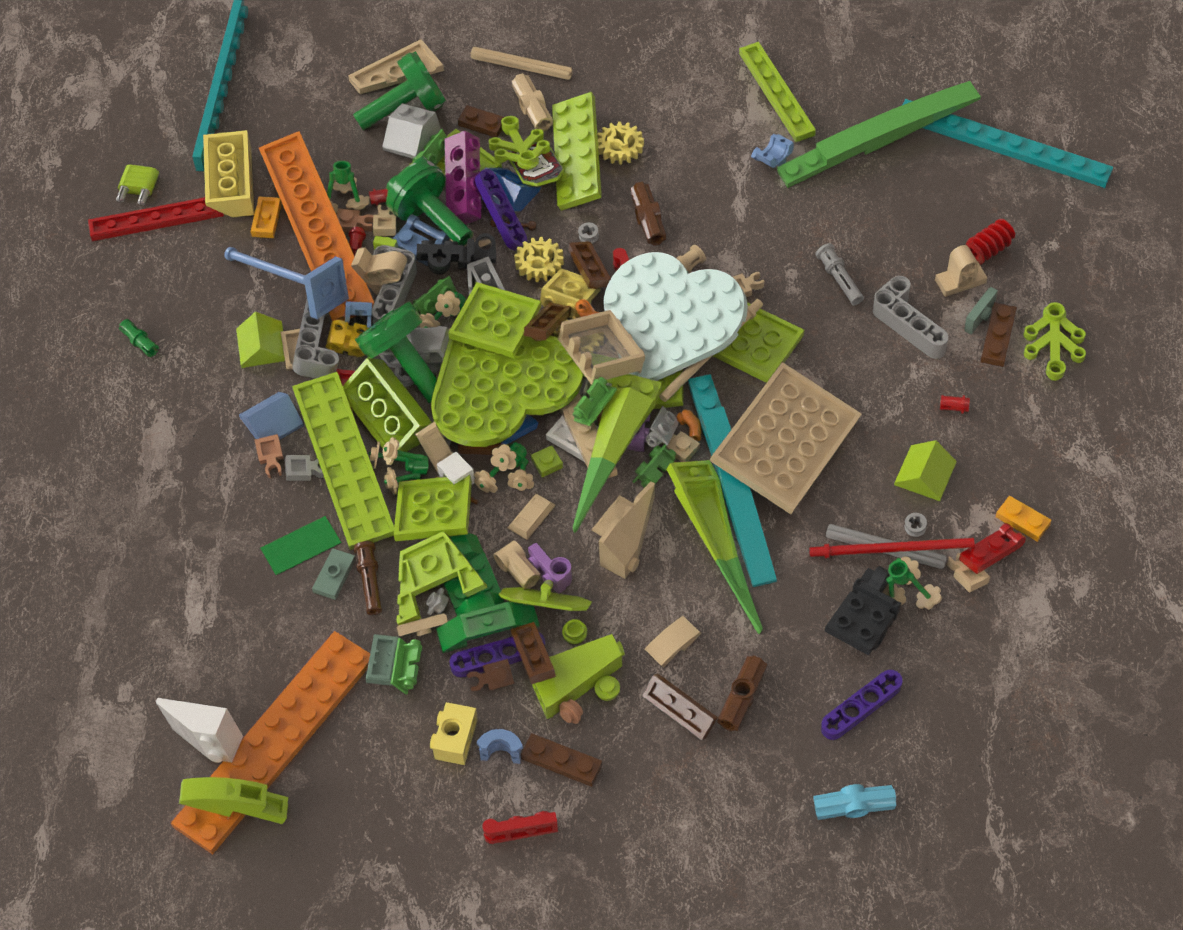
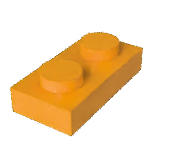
[251,197,282,238]
[996,495,1052,542]

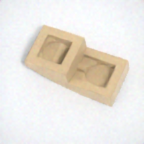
[645,616,701,667]

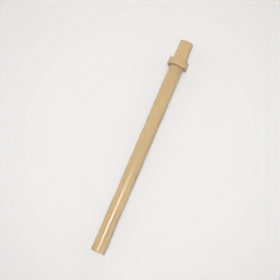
[659,299,763,402]

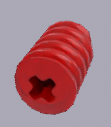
[966,219,1016,265]

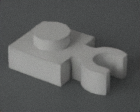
[285,455,324,481]

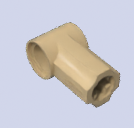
[493,541,541,589]

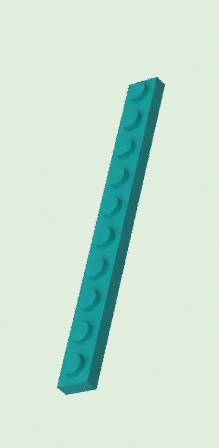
[192,0,248,171]
[902,99,1113,188]

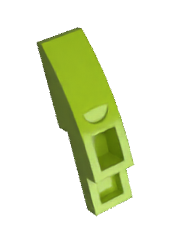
[179,777,288,824]

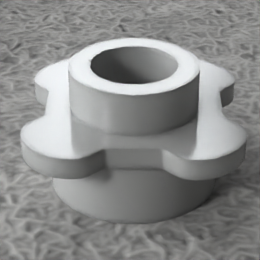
[426,588,448,615]

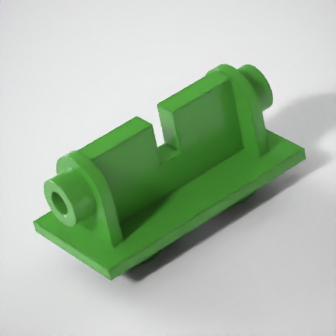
[412,129,447,165]
[413,276,457,315]
[572,377,617,426]
[632,444,676,488]
[390,638,422,694]

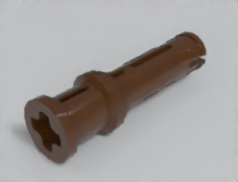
[354,541,382,615]

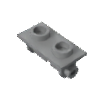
[646,406,679,447]

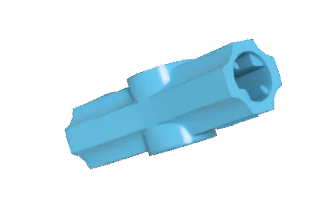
[813,784,896,820]

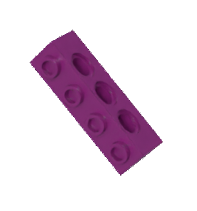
[445,131,482,225]

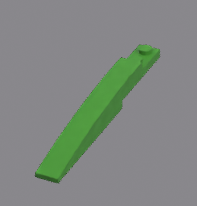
[777,81,981,188]

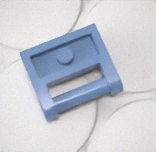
[393,214,449,266]

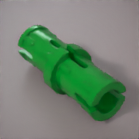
[119,319,159,357]

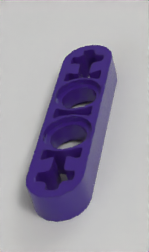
[475,169,527,251]
[450,632,546,678]
[821,670,902,740]

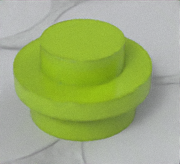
[562,619,587,644]
[595,676,620,701]

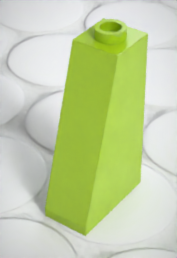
[532,634,625,719]

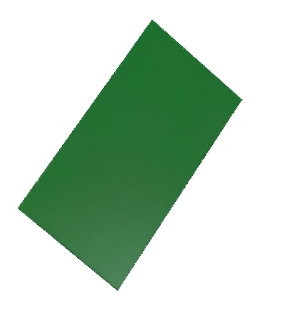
[260,516,342,575]

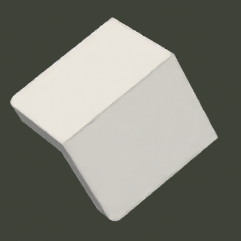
[437,452,475,484]

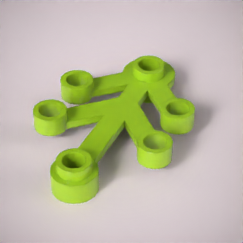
[489,116,550,170]
[1023,302,1086,381]

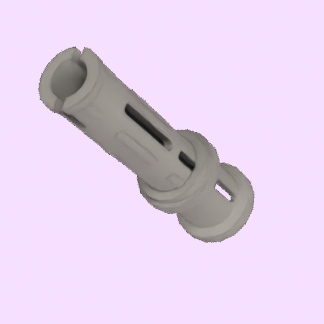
[815,243,864,306]

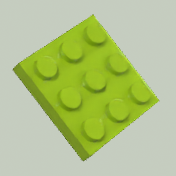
[448,282,541,358]
[713,302,804,383]
[393,475,472,541]

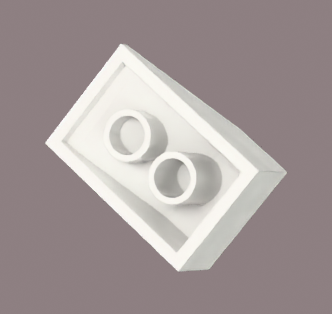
[156,698,243,763]

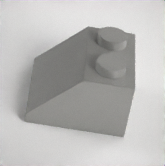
[382,103,441,158]

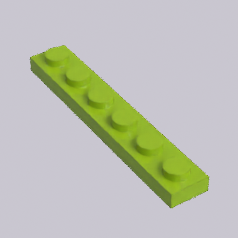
[739,42,816,142]

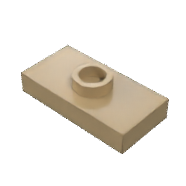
[396,613,448,636]

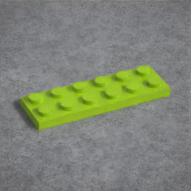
[552,92,602,211]

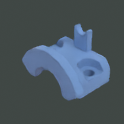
[751,134,794,168]
[345,301,372,328]
[477,729,523,764]

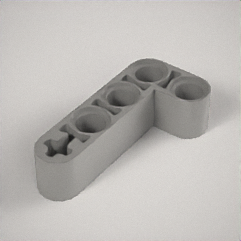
[372,245,417,324]
[873,276,949,359]
[292,300,339,378]

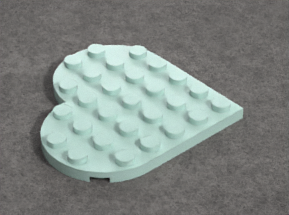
[604,252,748,381]

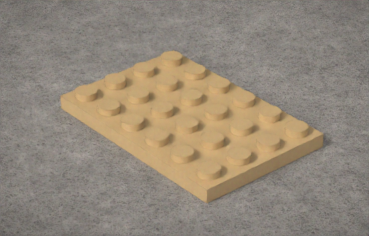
[710,362,862,514]

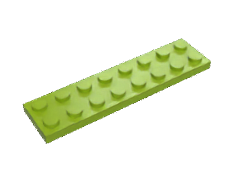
[292,372,394,550]

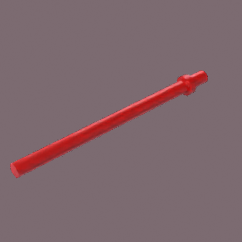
[809,538,975,559]

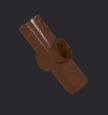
[630,182,666,246]
[717,655,768,732]

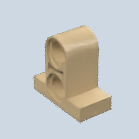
[935,245,987,297]
[351,247,407,295]

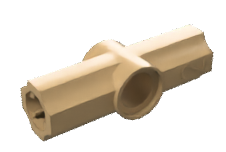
[512,73,553,131]

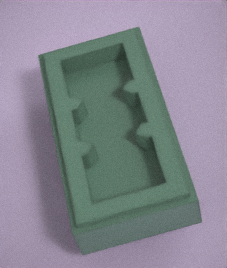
[964,287,998,335]
[312,548,356,600]
[366,634,399,685]

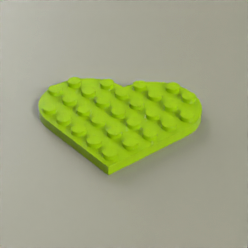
[431,336,583,447]

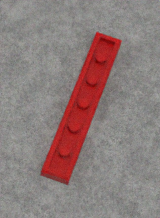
[88,197,224,241]

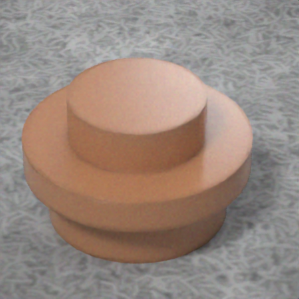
[559,699,583,724]

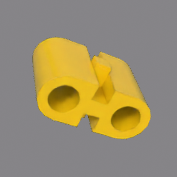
[326,320,369,357]

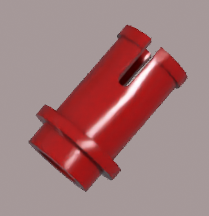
[369,188,388,206]
[348,227,366,257]
[940,395,970,414]

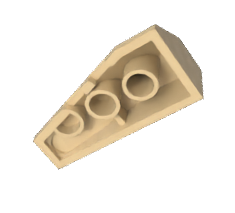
[599,481,655,579]

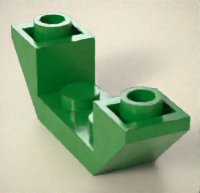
[436,601,540,653]

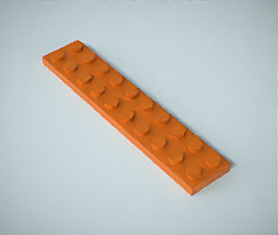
[259,131,374,321]
[171,631,370,855]

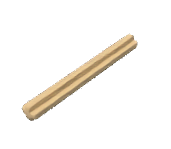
[471,47,573,80]

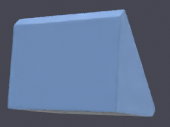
[239,392,304,439]

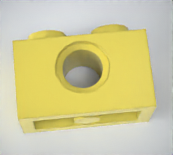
[430,702,478,765]

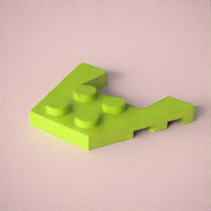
[397,531,487,625]

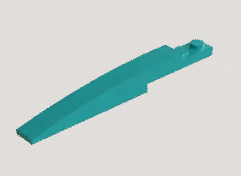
[688,374,777,587]

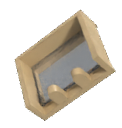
[558,310,645,385]

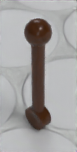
[490,219,537,230]

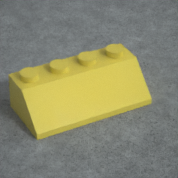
[203,130,254,217]

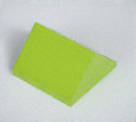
[236,311,285,368]
[894,440,957,501]

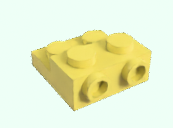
[540,268,601,318]

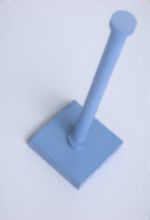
[225,247,349,319]

